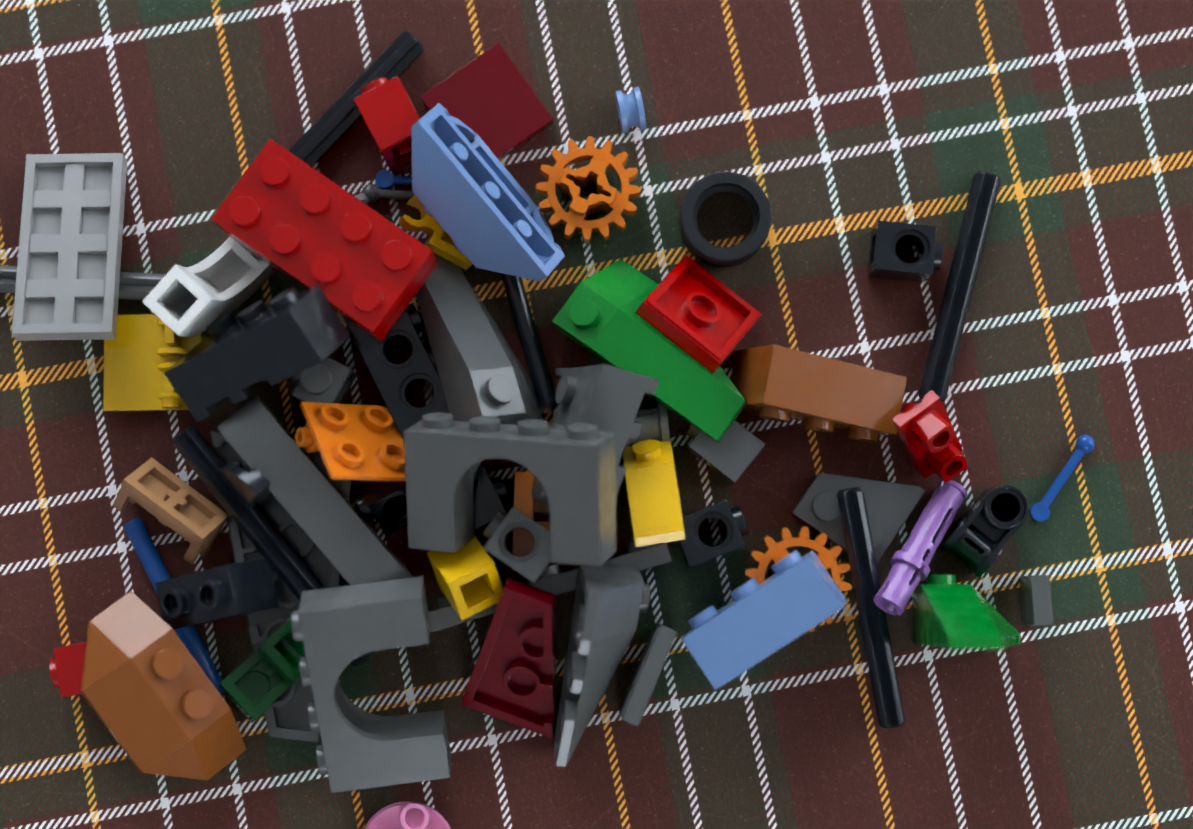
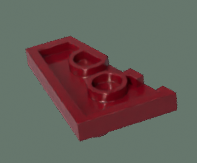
[461,577,556,739]

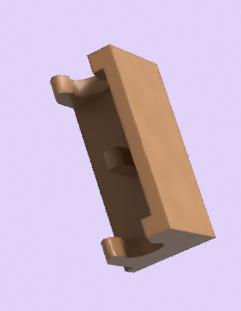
[113,457,229,565]

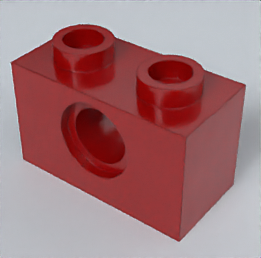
[354,76,420,172]

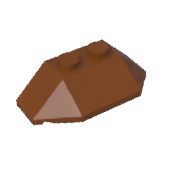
[80,591,247,781]

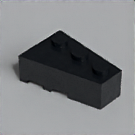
[164,285,350,422]

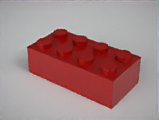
[211,139,439,342]

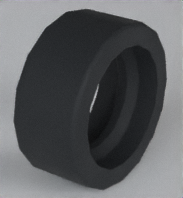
[678,171,772,268]

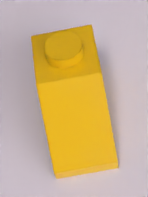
[623,439,685,547]

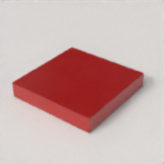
[635,255,762,374]

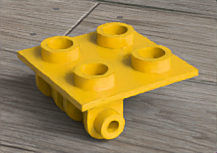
[104,314,201,411]

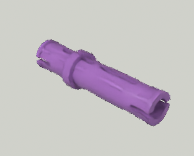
[873,479,967,616]

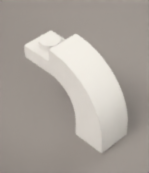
[142,237,275,337]

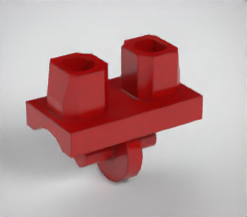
[892,390,968,482]

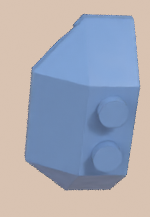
[411,103,565,282]

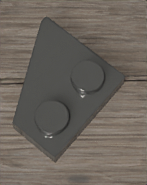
[791,473,926,563]

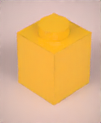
[427,536,503,621]

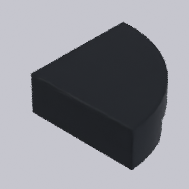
[216,460,271,510]

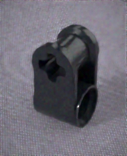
[939,485,1029,578]

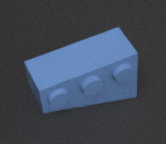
[681,550,847,690]

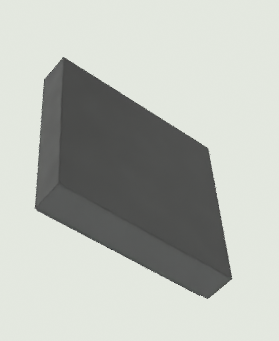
[619,623,677,727]

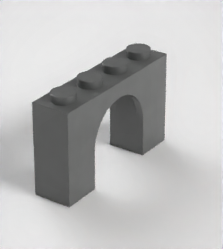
[404,413,617,567]
[291,576,451,793]

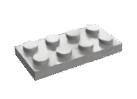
[11,153,127,341]

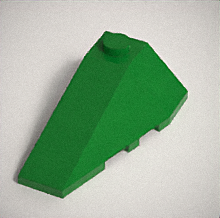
[552,259,747,442]
[912,574,1021,649]

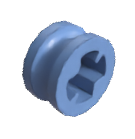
[615,87,646,134]

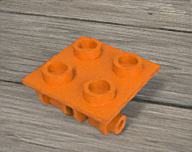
[295,402,406,481]

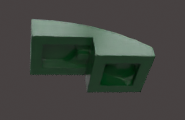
[219,618,306,723]

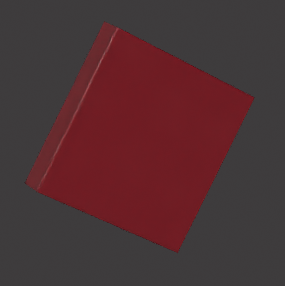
[420,42,554,161]

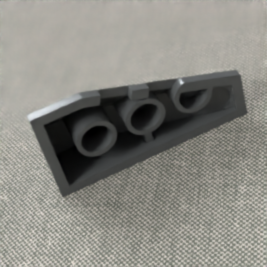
[416,255,543,425]
[552,563,650,767]

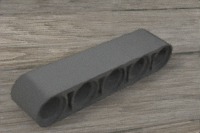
[217,394,412,585]

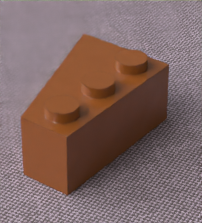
[730,345,907,443]

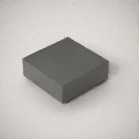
[1019,575,1054,626]

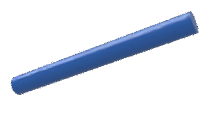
[123,517,224,695]

